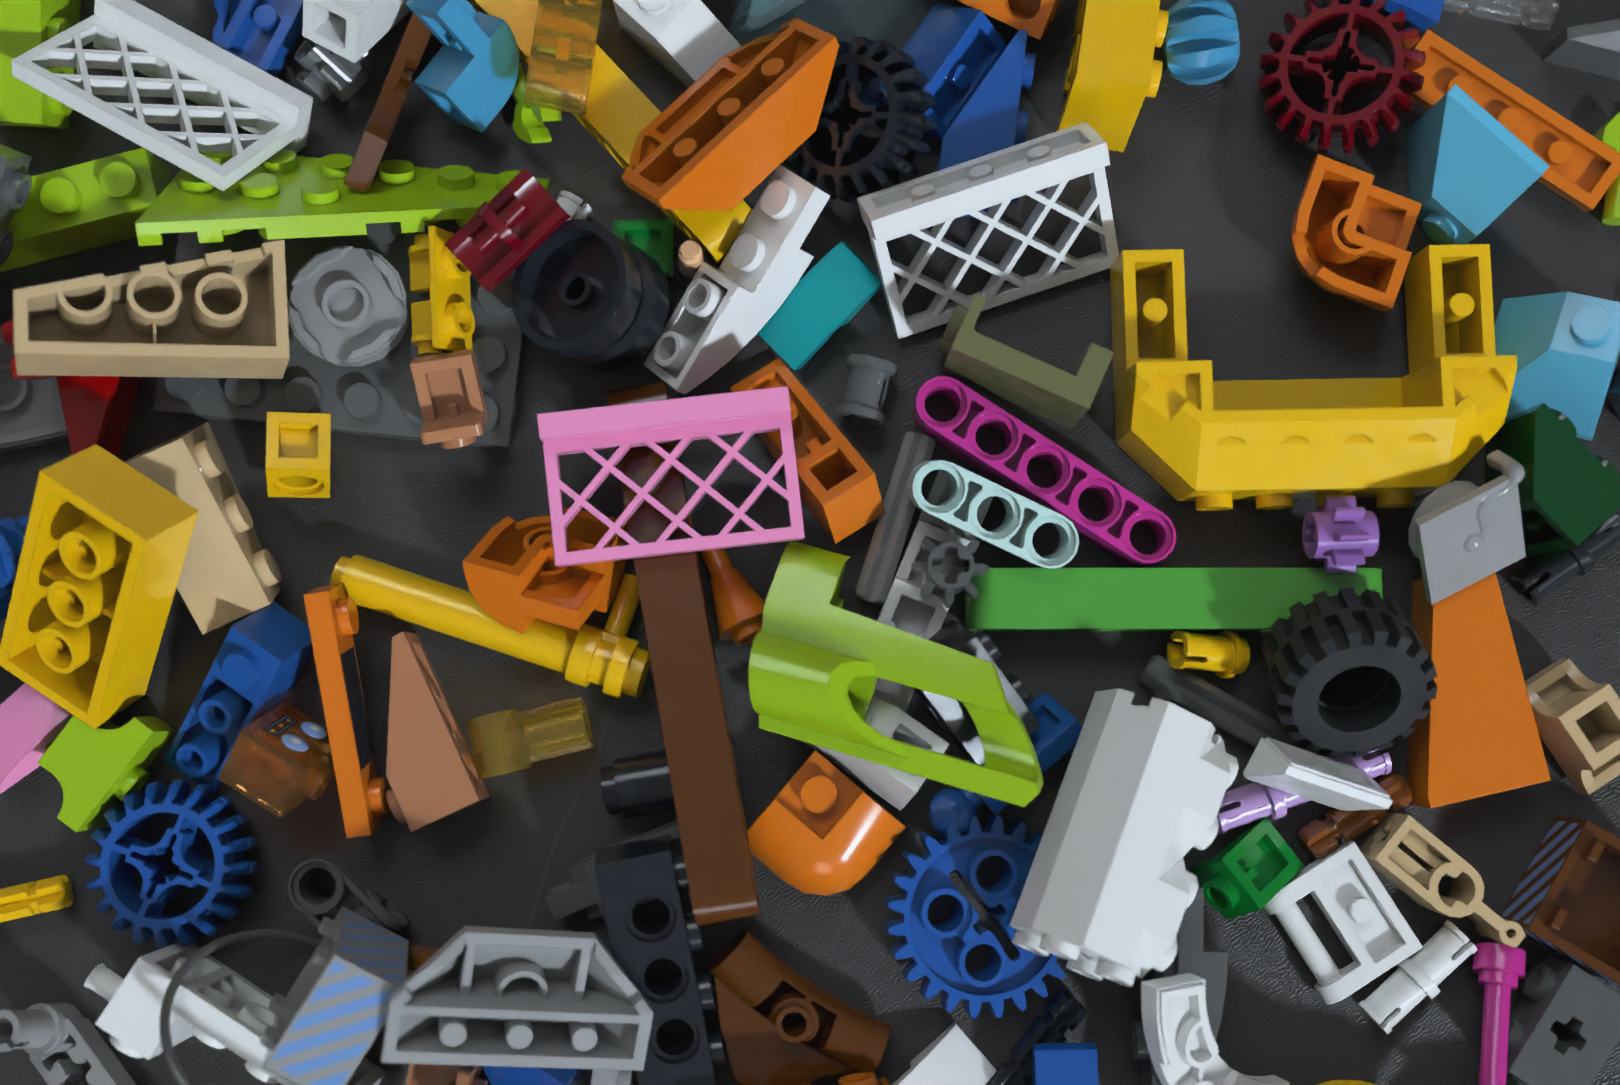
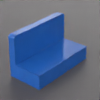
[879,3,1008,141]

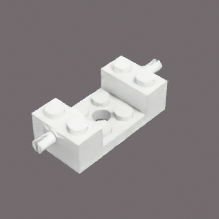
[84,942,387,1085]

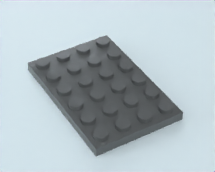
[154,219,526,450]

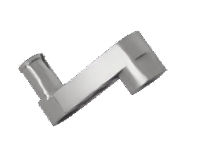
[0,1002,136,1085]

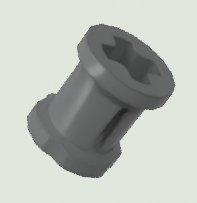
[833,354,899,427]

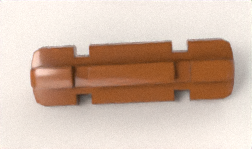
[1298,773,1414,859]

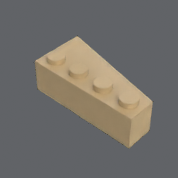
[13,239,290,379]

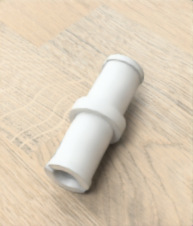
[1358,920,1478,1035]

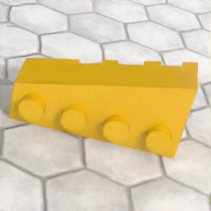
[1056,0,1169,152]

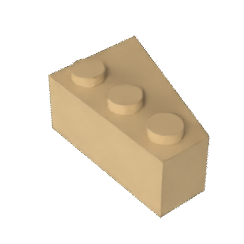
[125,422,282,635]

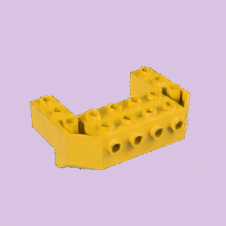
[1110,244,1517,511]

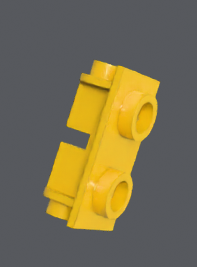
[408,225,475,357]

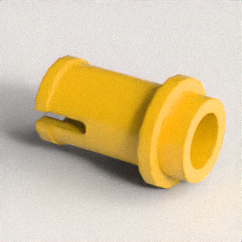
[1167,630,1250,679]

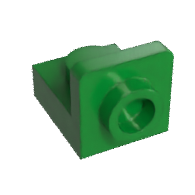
[1191,817,1304,919]

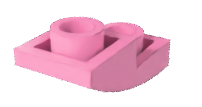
[0,683,73,794]

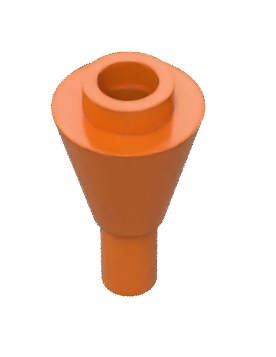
[700,548,765,646]

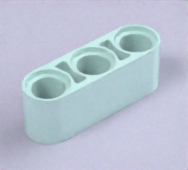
[906,460,1079,569]

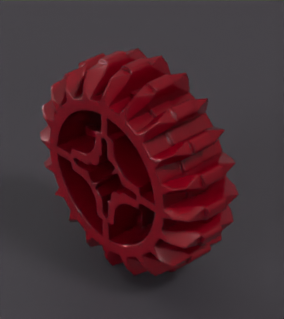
[1258,0,1426,154]

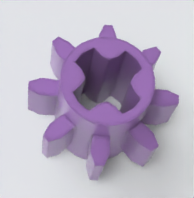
[1302,496,1379,573]

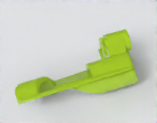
[748,541,1044,807]

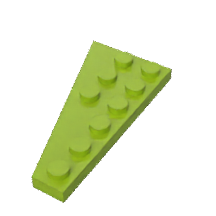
[135,148,550,246]

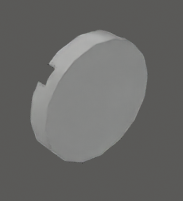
[287,246,411,367]

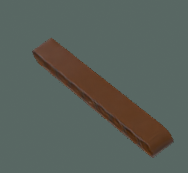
[606,381,761,926]

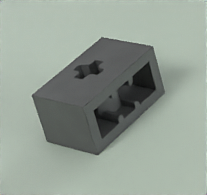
[1507,955,1620,1085]

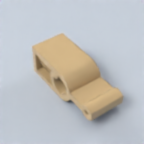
[1359,811,1526,948]

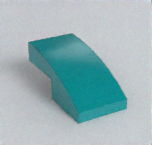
[757,241,882,371]

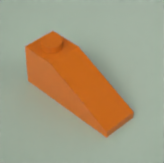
[730,358,885,544]

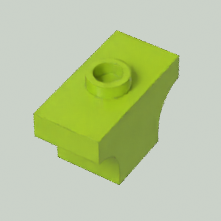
[37,715,176,832]

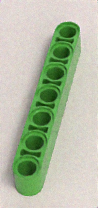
[965,567,1383,631]

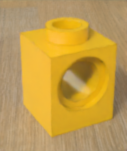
[265,412,331,498]

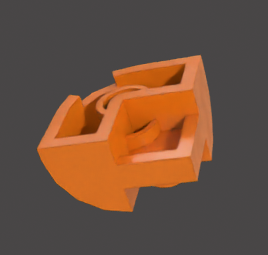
[1290,154,1422,312]
[463,507,629,634]
[747,749,907,896]

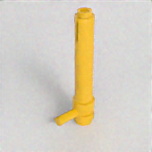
[330,554,651,699]

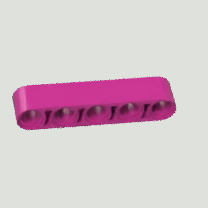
[913,376,1176,568]

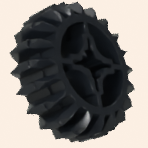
[787,36,938,204]

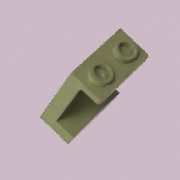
[937,293,1114,429]

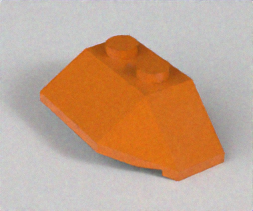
[621,17,839,211]

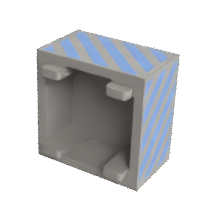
[260,906,409,1085]

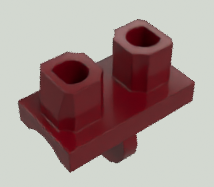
[444,168,571,292]

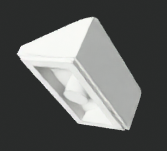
[1243,737,1393,811]

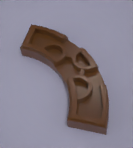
[344,13,432,193]

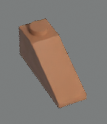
[386,631,491,832]

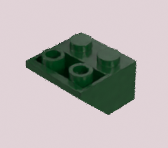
[1485,403,1620,557]

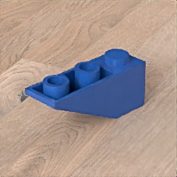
[936,30,1035,219]
[164,601,313,794]

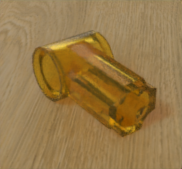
[465,697,595,780]

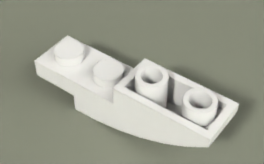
[644,165,830,394]

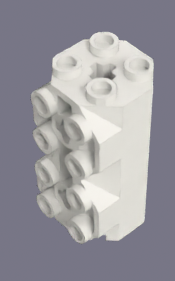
[1010,688,1239,987]

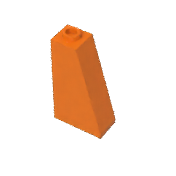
[1407,572,1551,808]

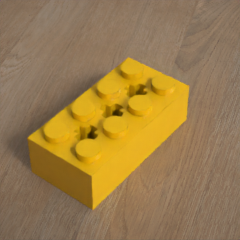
[0,444,199,729]

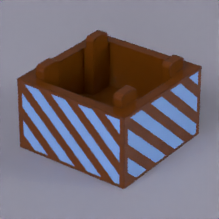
[1500,815,1620,988]

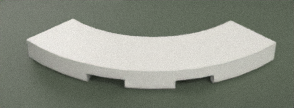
[1141,972,1290,1085]

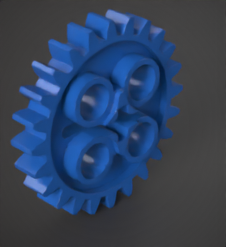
[883,813,1066,1018]

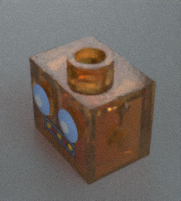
[218,702,335,818]

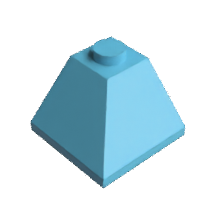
[1405,84,1550,245]
[1494,291,1620,441]

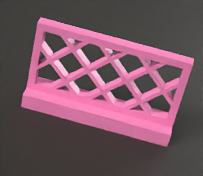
[537,386,805,567]

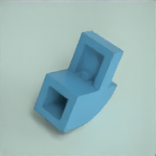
[405,0,519,133]

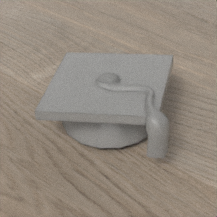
[1408,450,1526,605]

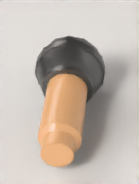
[674,240,715,287]

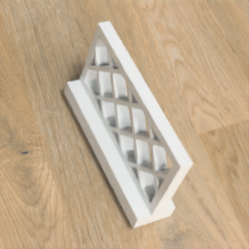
[12,0,313,191]
[857,122,1119,339]

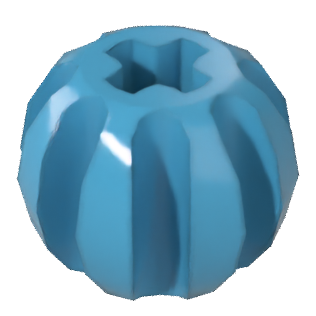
[1163,0,1240,85]

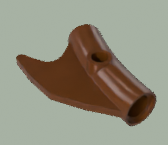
[709,929,890,1085]

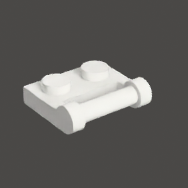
[1263,841,1423,1005]

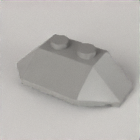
[381,926,653,1071]

